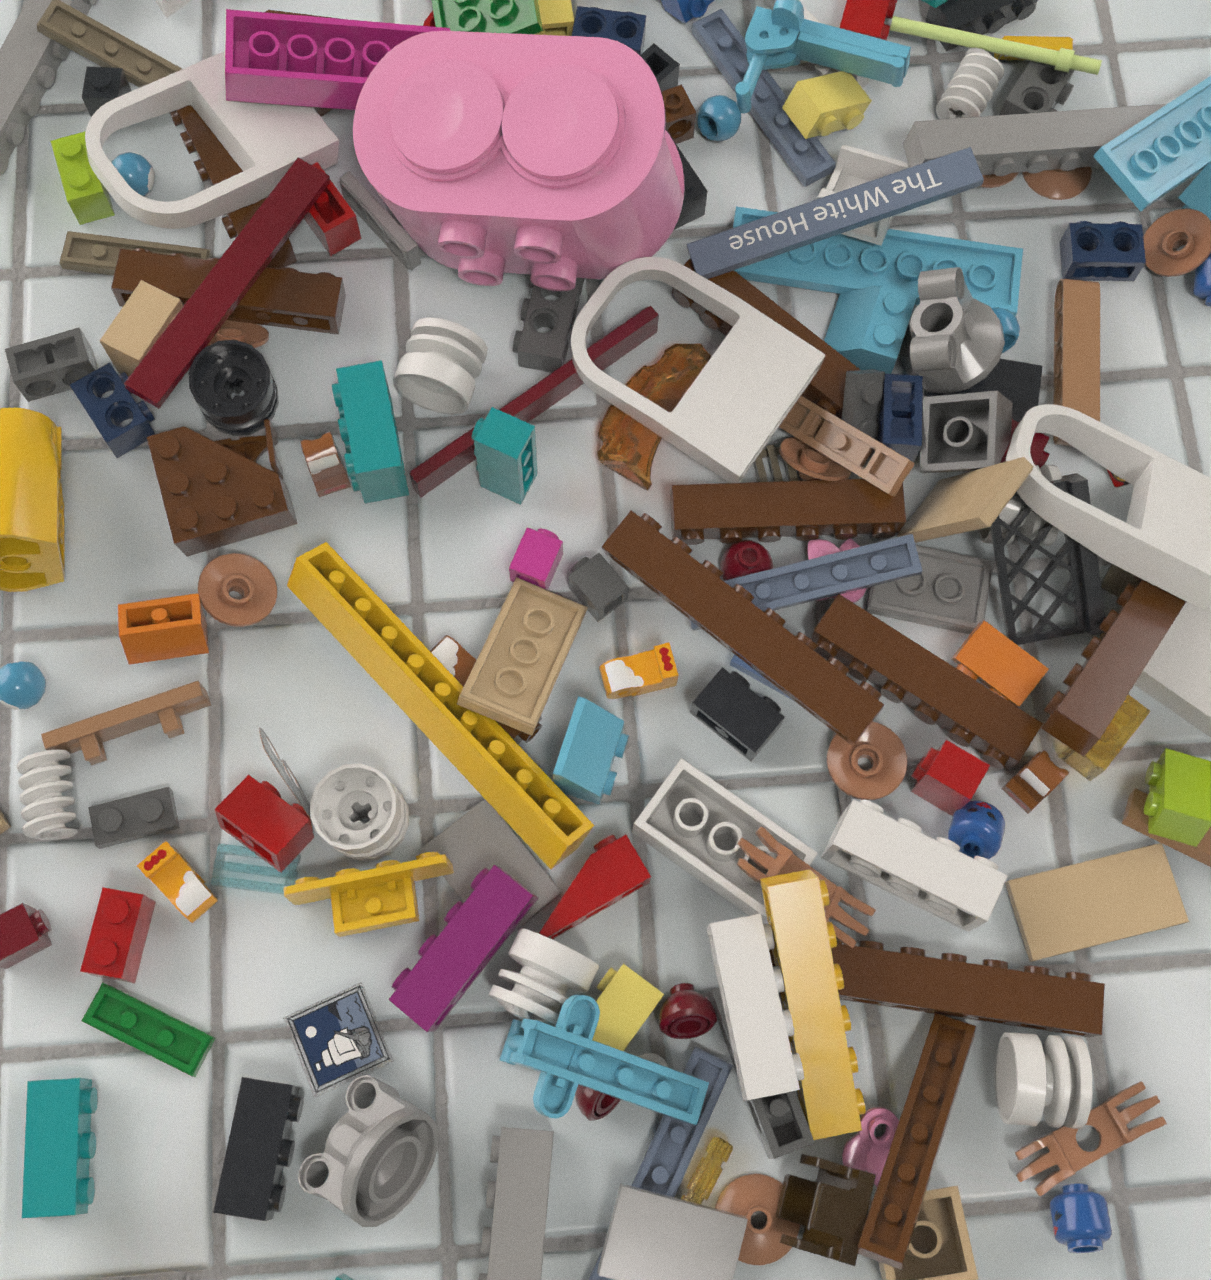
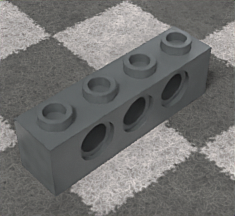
[512,274,585,373]
[707,987,815,1159]

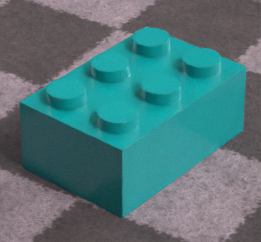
[332,360,409,504]

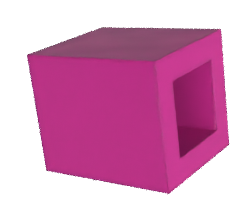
[509,527,563,590]

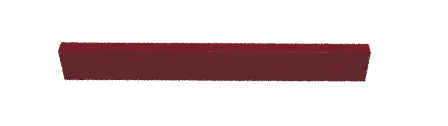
[124,157,330,409]
[409,306,659,497]

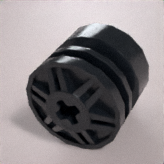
[188,340,279,436]

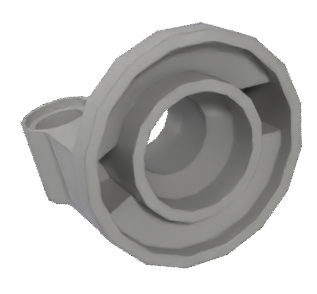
[900,267,1005,394]
[298,1075,439,1227]

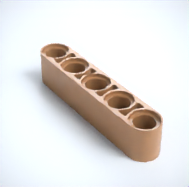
[1053,278,1100,446]

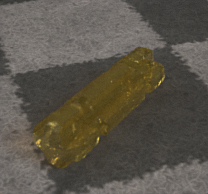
[681,1136,733,1204]

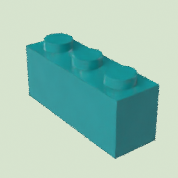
[471,407,538,505]
[22,1078,98,1219]

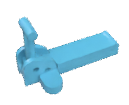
[735,0,911,114]
[499,994,709,1125]

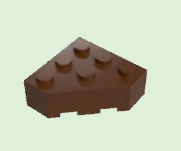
[147,426,298,557]

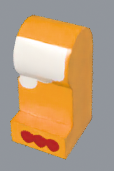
[599,642,679,699]
[137,841,218,923]

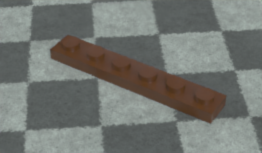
[858,1013,976,1270]

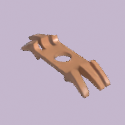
[737,826,876,948]
[1015,1081,1167,1196]

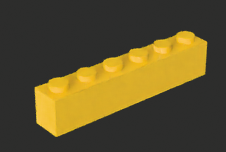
[760,869,866,1140]

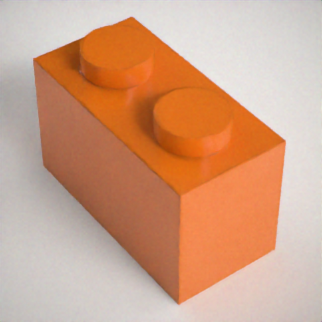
[118,593,209,665]
[951,620,1049,707]

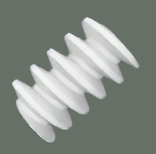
[936,48,1004,120]
[17,750,78,840]

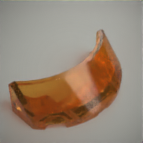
[597,344,711,491]

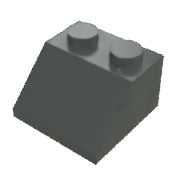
[919,391,1013,474]

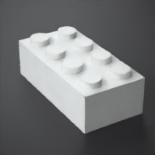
[632,758,818,924]
[821,799,1008,932]

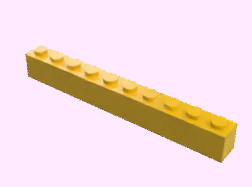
[287,542,595,870]

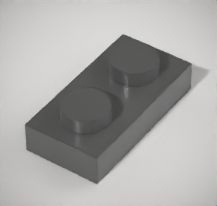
[842,369,885,440]
[88,787,180,849]

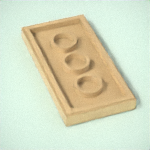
[897,457,1034,543]
[457,577,588,736]
[1005,843,1189,962]

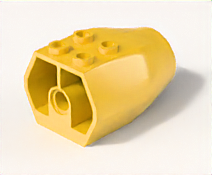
[0,408,65,592]

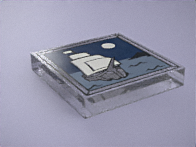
[283,982,394,1097]

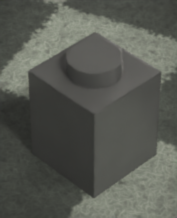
[569,553,629,622]

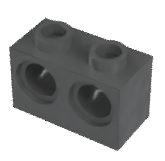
[999,61,1075,115]
[5,327,98,402]

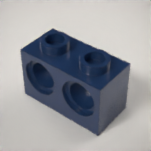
[572,6,646,55]
[1059,221,1146,282]
[70,362,156,458]
[877,373,923,462]

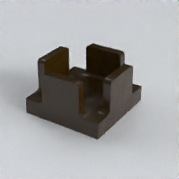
[776,1154,876,1266]

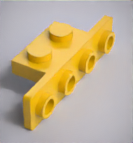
[283,852,454,937]

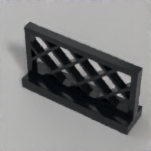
[990,473,1105,645]

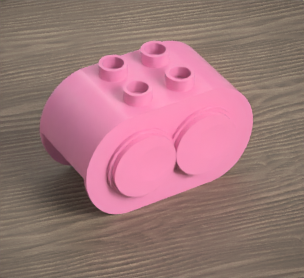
[353,31,685,291]

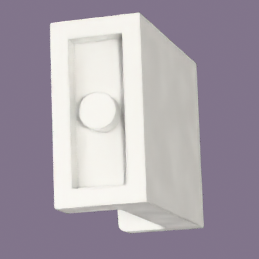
[818,145,909,246]

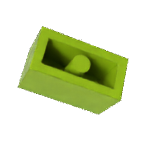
[50,131,115,225]
[1144,748,1211,847]

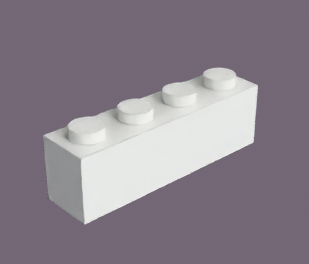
[707,913,804,1102]

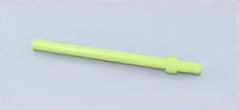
[890,16,1102,75]

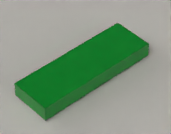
[81,982,216,1077]

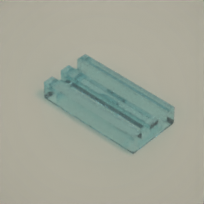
[211,843,301,895]

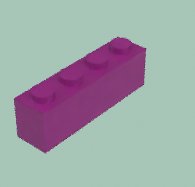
[388,865,539,1032]

